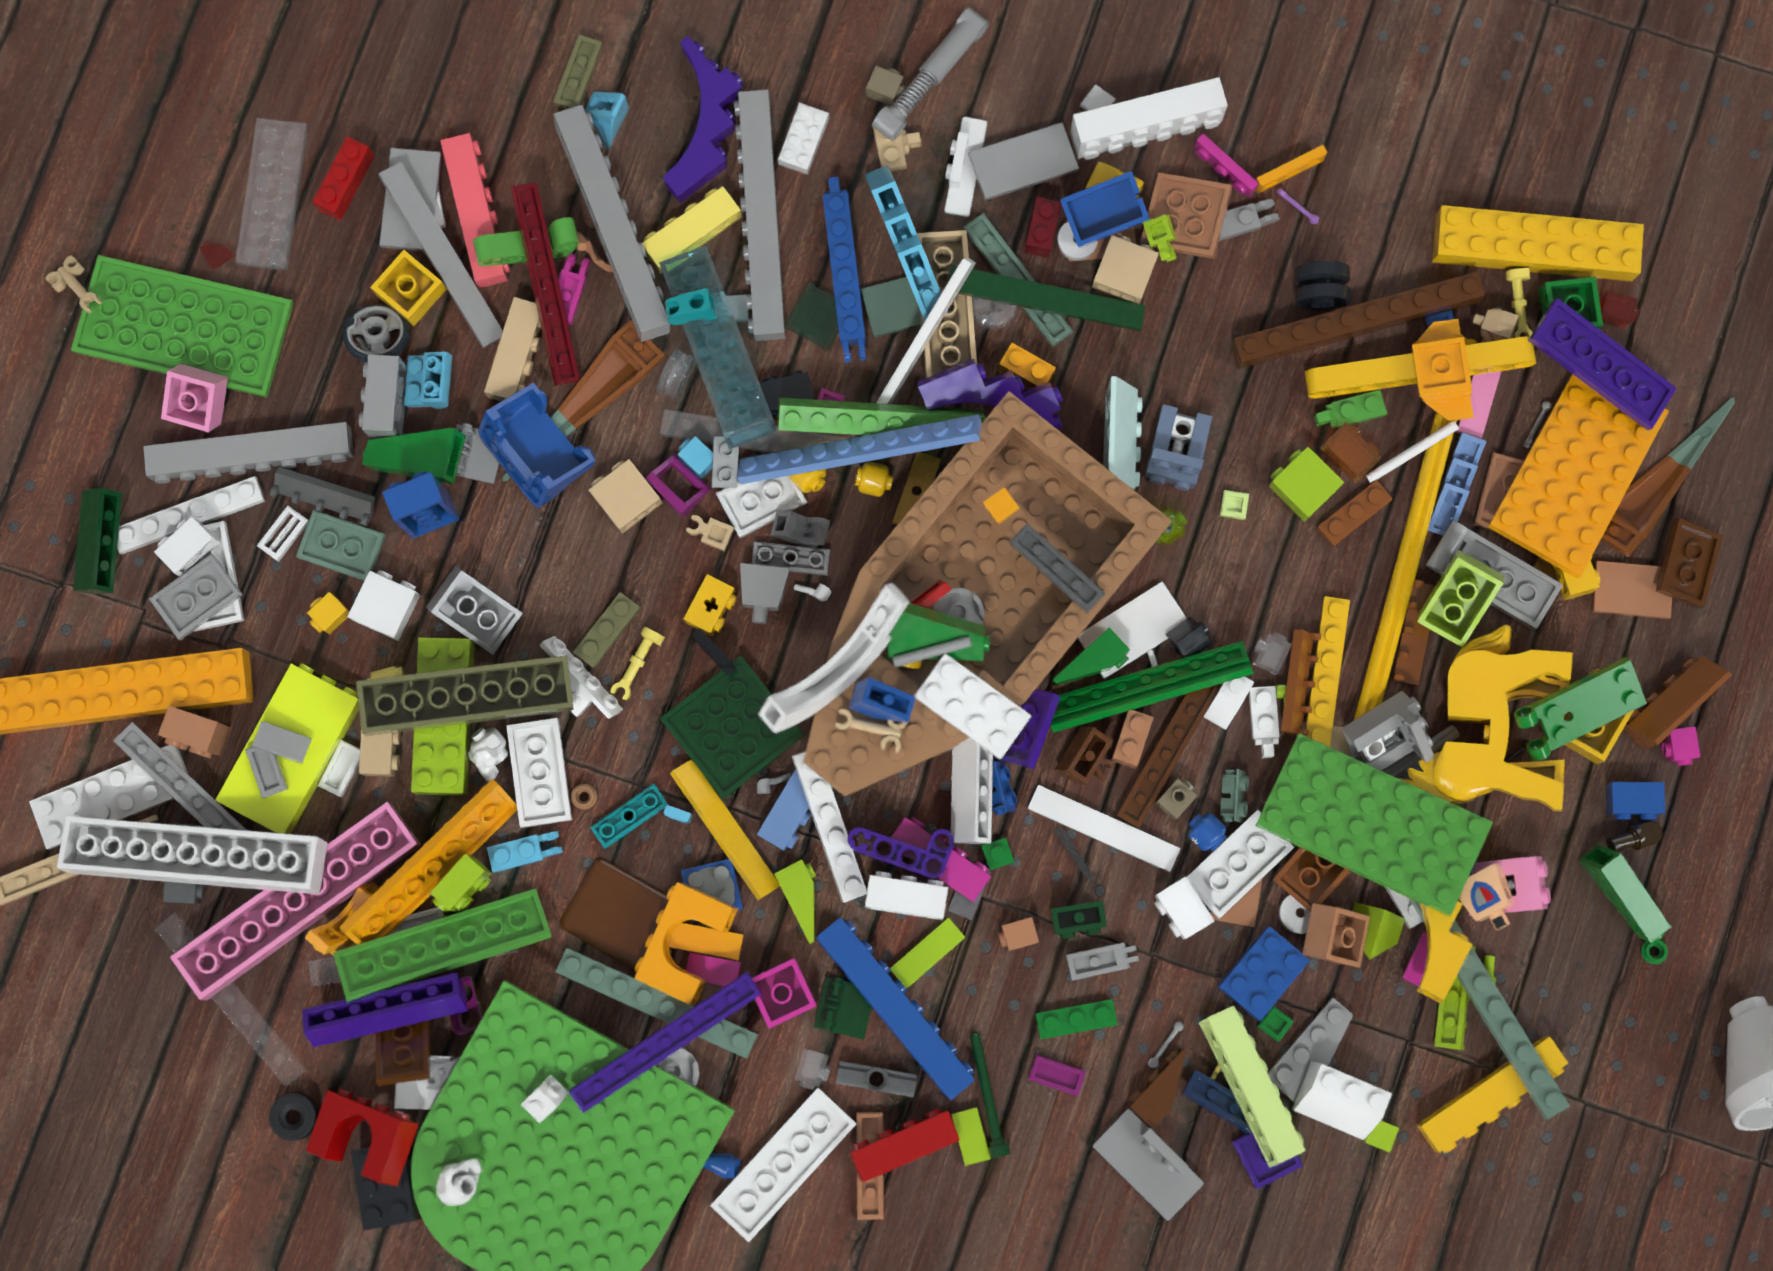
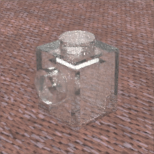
[1253,633,1292,675]
[795,1048,831,1090]

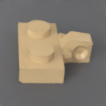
[873,128,921,172]

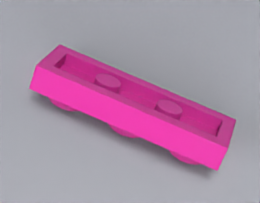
[1194,134,1259,198]

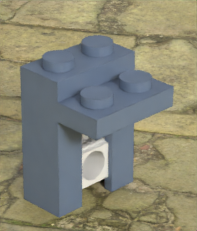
[1144,404,1213,491]

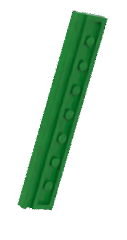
[1051,641,1253,733]

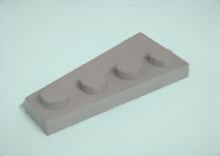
[1267,998,1353,1103]

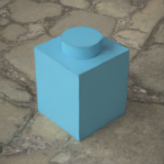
[678,436,713,479]

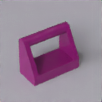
[645,454,711,518]

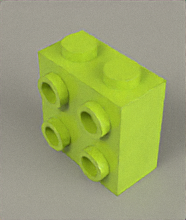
[1269,447,1344,522]
[430,853,493,912]

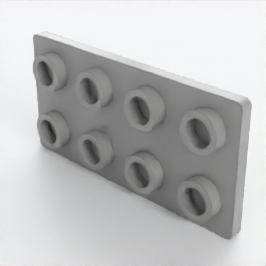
[1093,1109,1204,1221]

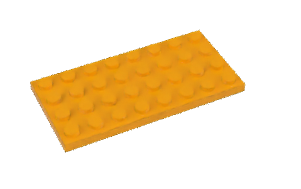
[1488,374,1669,579]

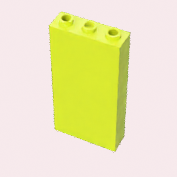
[215,663,359,835]

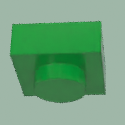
[981,838,1014,871]

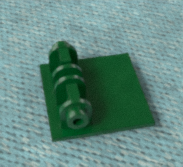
[813,977,872,1040]

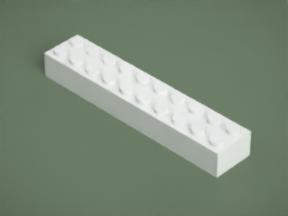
[57,816,327,894]

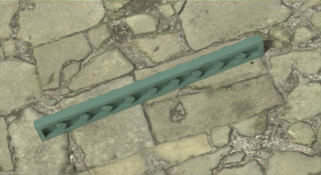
[1409,898,1570,1120]

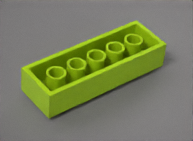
[411,638,475,796]

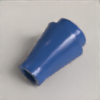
[703,1153,740,1180]

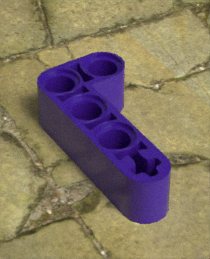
[847,827,954,879]

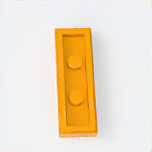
[1256,145,1327,193]
[669,923,744,961]

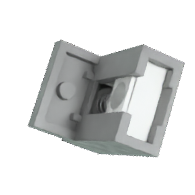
[1341,691,1435,771]

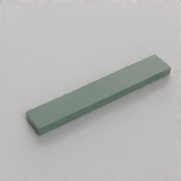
[963,213,1073,347]

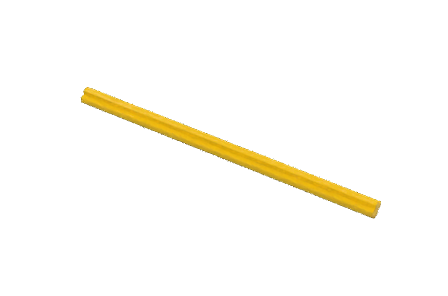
[1354,337,1478,720]

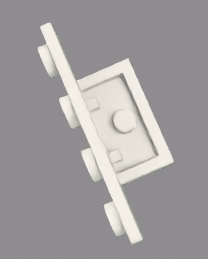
[945,117,987,217]
[540,636,623,719]

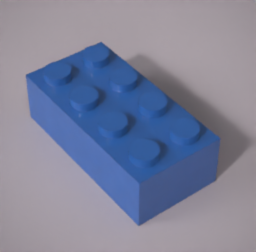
[382,471,460,539]

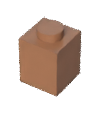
[998,917,1039,951]

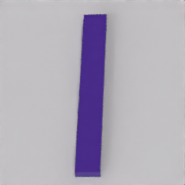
[568,972,761,1113]

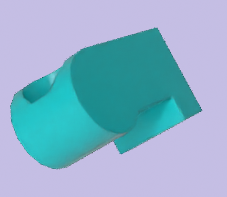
[665,288,717,325]

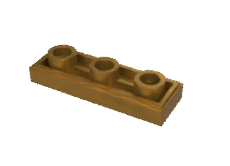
[892,452,941,525]

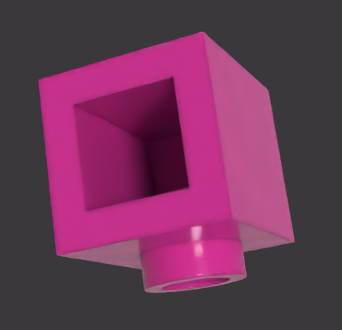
[1661,727,1700,766]

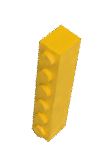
[1416,1036,1568,1154]

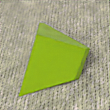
[1352,902,1405,960]

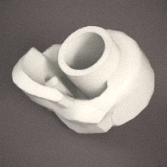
[468,727,508,783]
[437,1159,482,1206]

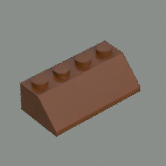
[1624,656,1732,750]

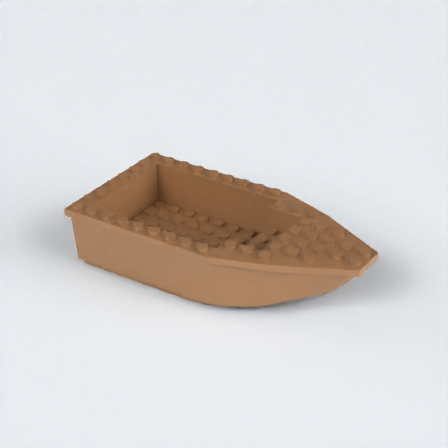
[804,391,1172,797]

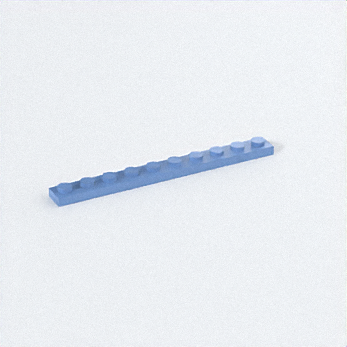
[737,414,982,484]

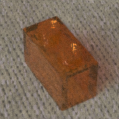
[1320,422,1382,484]

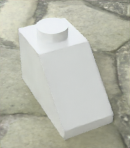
[1203,677,1254,730]

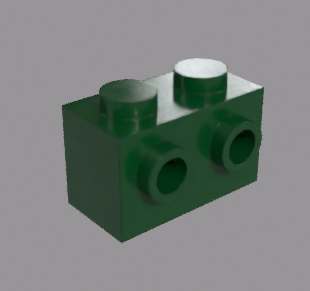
[1050,901,1107,940]

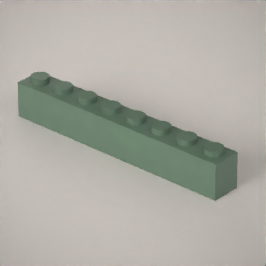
[556,948,759,1059]

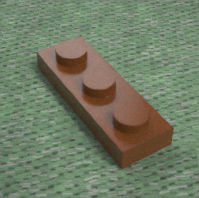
[1317,480,1393,548]

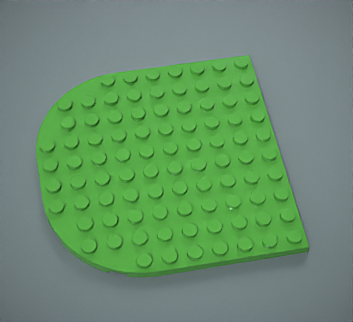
[411,980,735,1271]

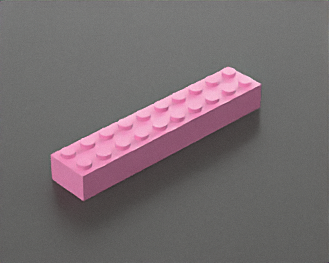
[170,802,422,1000]

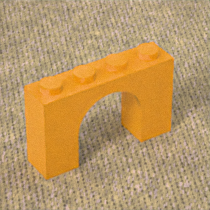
[634,882,739,1005]

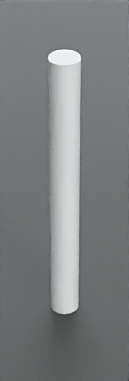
[1366,420,1459,483]

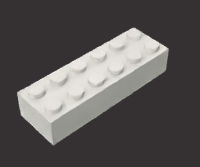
[1070,77,1228,159]

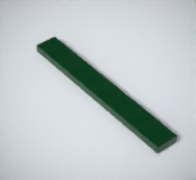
[947,265,1145,331]

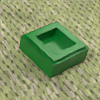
[1256,1006,1294,1042]

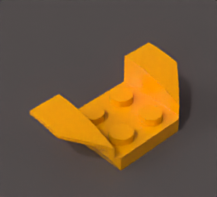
[1412,319,1474,421]

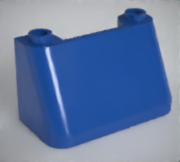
[478,383,596,508]

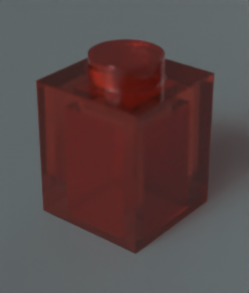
[1600,291,1639,329]

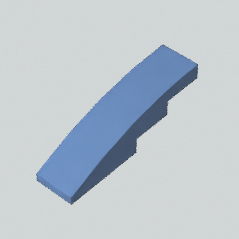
[1428,432,1486,536]

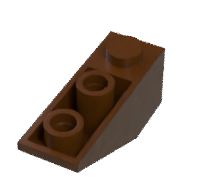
[1128,1048,1186,1129]

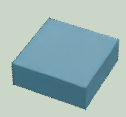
[664,805,693,824]

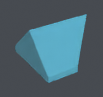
[585,92,629,151]

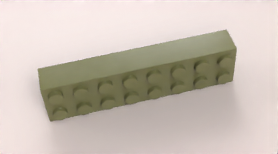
[356,656,574,736]

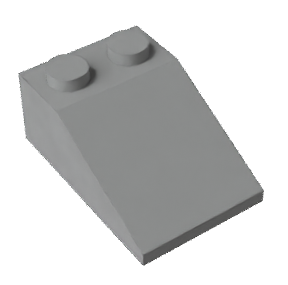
[426,566,523,655]

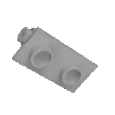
[712,436,739,488]

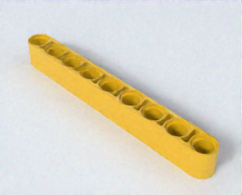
[1305,336,1537,399]

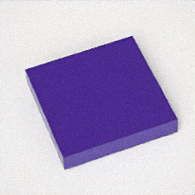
[1231,1133,1303,1190]

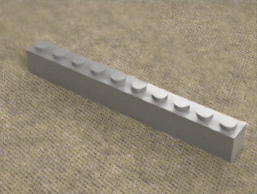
[734,90,785,341]
[554,105,670,342]

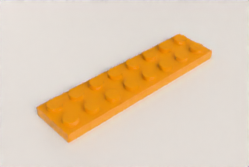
[339,779,517,945]

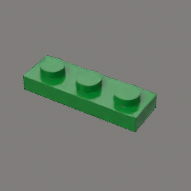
[1035,999,1117,1039]

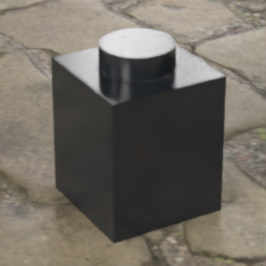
[1165,616,1212,658]

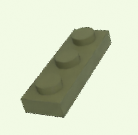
[553,34,603,109]
[573,592,641,669]

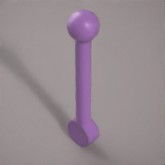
[1276,188,1319,224]

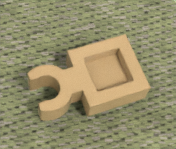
[686,515,734,552]

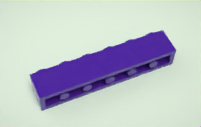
[302,973,468,1048]

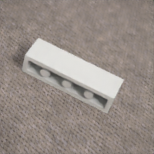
[950,738,993,844]

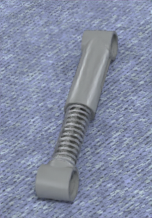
[872,7,989,141]

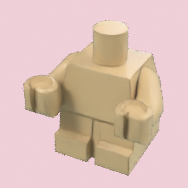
[1473,308,1519,343]

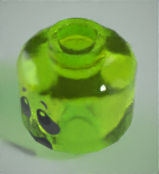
[1157,508,1188,546]

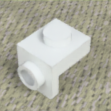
[521,1075,568,1123]

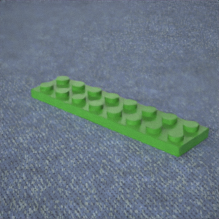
[333,888,552,1002]

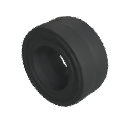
[269,1092,319,1141]

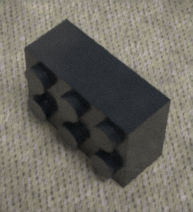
[351,1145,422,1231]

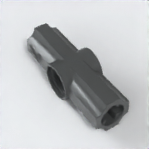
[836,1061,917,1097]

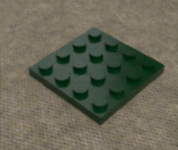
[660,655,804,800]

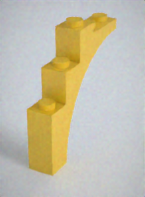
[1417,901,1473,1004]

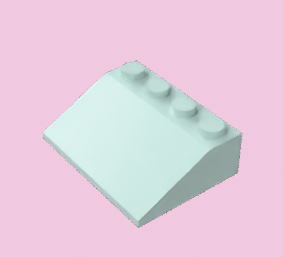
[1103,376,1142,490]

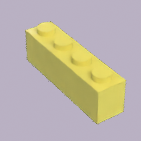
[642,186,742,274]

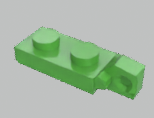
[1314,390,1387,429]

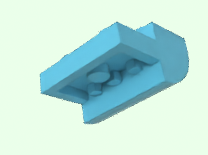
[404,352,453,409]

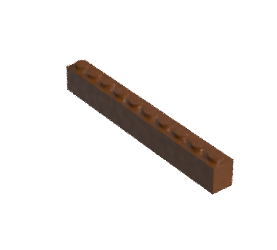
[1231,272,1485,369]

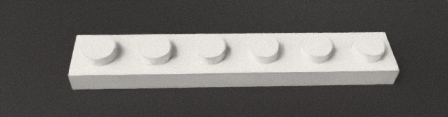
[117,476,265,554]
[792,751,867,903]

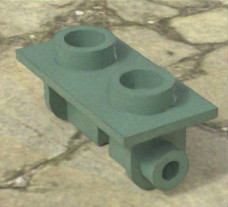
[1220,769,1249,823]

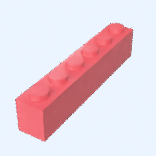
[440,133,510,288]

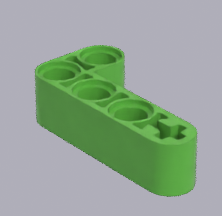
[473,217,579,267]

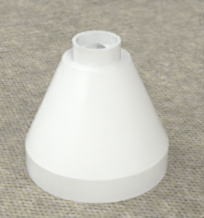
[1726,997,1773,1131]

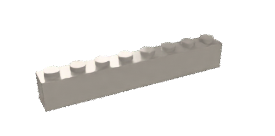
[143,422,354,484]

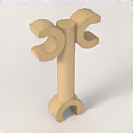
[45,255,102,313]
[835,709,907,754]

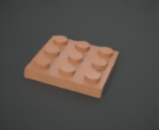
[1140,172,1232,259]

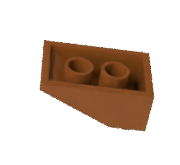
[1273,847,1352,913]

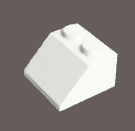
[1154,877,1214,939]

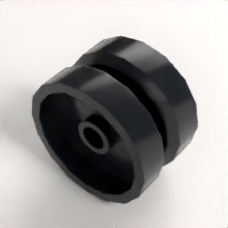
[1294,261,1351,310]

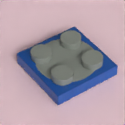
[681,859,743,921]

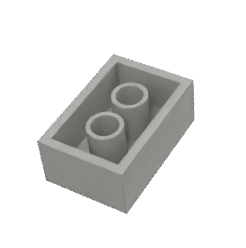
[359,355,407,439]

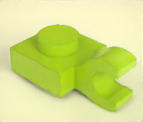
[1143,214,1177,262]

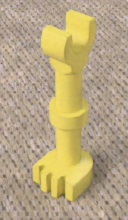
[1505,268,1533,338]
[611,626,665,700]

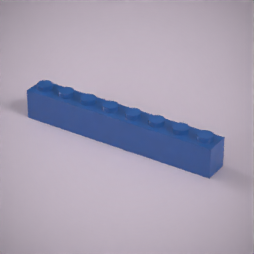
[816,917,975,1101]

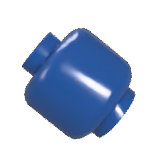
[1188,813,1227,851]

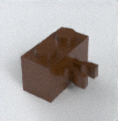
[1055,726,1115,785]

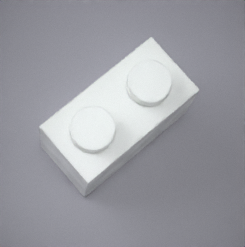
[154,516,219,576]

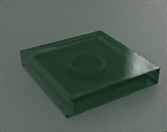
[784,283,839,352]

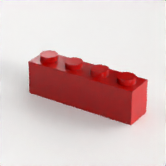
[849,1108,960,1183]

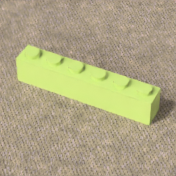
[1199,1006,1305,1168]

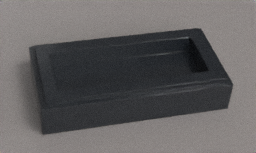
[693,628,737,676]

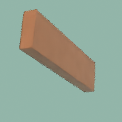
[857,1112,884,1220]

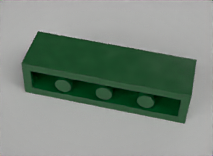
[73,488,122,595]

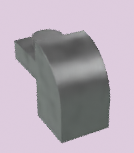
[770,511,830,548]

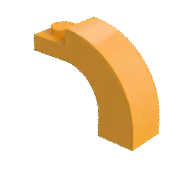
[305,882,380,956]

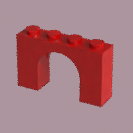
[306,1088,418,1186]

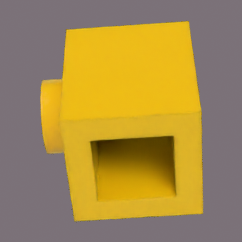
[307,592,350,634]

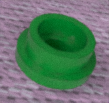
[1641,939,1668,964]

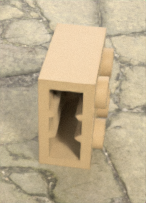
[1092,235,1159,304]
[589,459,662,534]

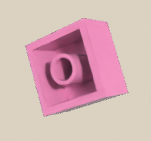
[161,364,228,432]

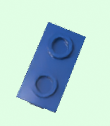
[992,761,1017,816]

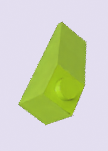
[774,860,816,944]

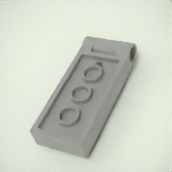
[1426,521,1563,630]

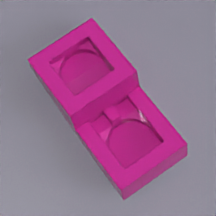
[686,953,740,986]

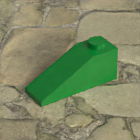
[1051,627,1130,686]

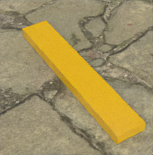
[670,759,780,901]

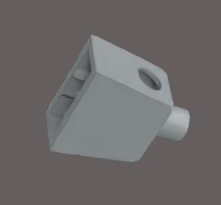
[740,563,790,624]

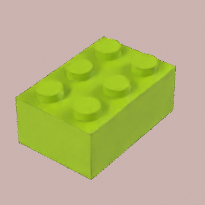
[1417,550,1504,648]

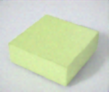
[1219,490,1249,520]

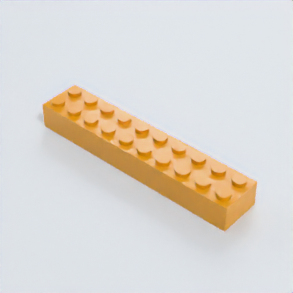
[0,648,254,735]

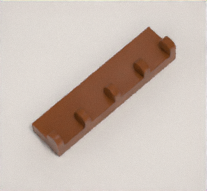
[1391,580,1435,687]
[1281,629,1321,736]

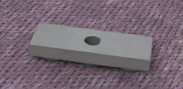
[752,542,830,576]

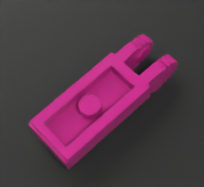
[558,253,591,326]

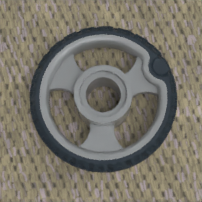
[343,303,409,362]

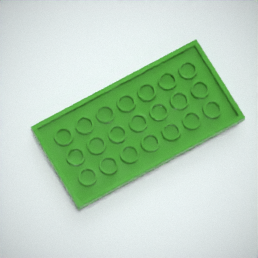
[71,255,294,398]
[1255,733,1493,917]

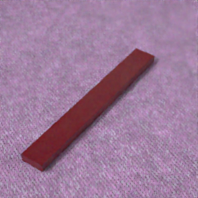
[510,182,580,386]

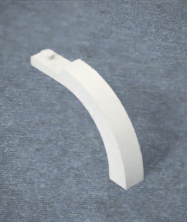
[758,583,910,733]

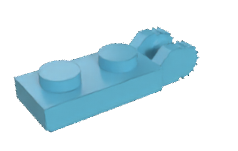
[487,831,563,873]

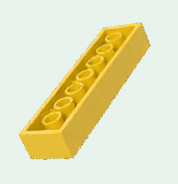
[1432,205,1644,281]

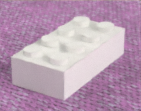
[778,103,829,175]

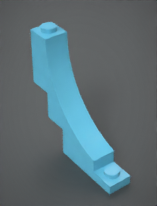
[865,165,948,321]

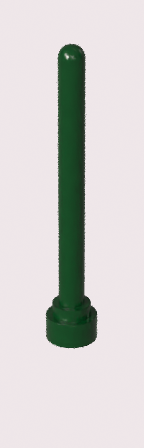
[970,1031,1011,1159]

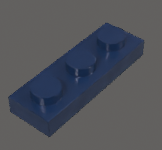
[1181,1070,1252,1134]

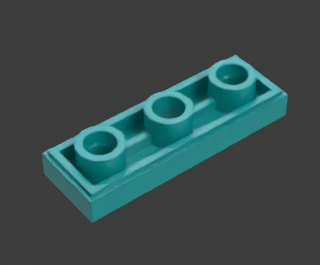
[590,784,669,849]

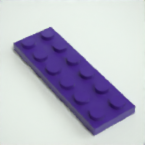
[1528,298,1677,430]

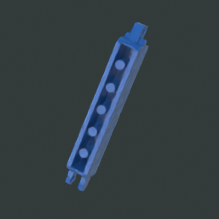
[823,177,866,363]

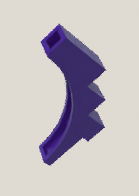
[663,36,743,203]
[917,358,1063,430]

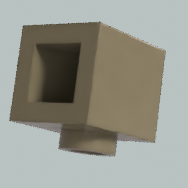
[866,66,906,106]
[1155,779,1197,821]

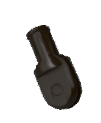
[1606,820,1663,852]

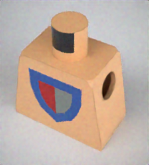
[1459,864,1514,931]

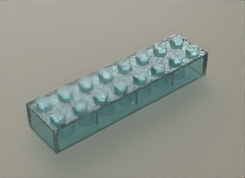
[659,245,777,450]

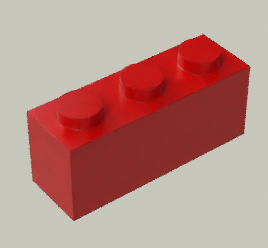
[312,137,375,221]

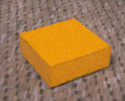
[983,487,1020,525]

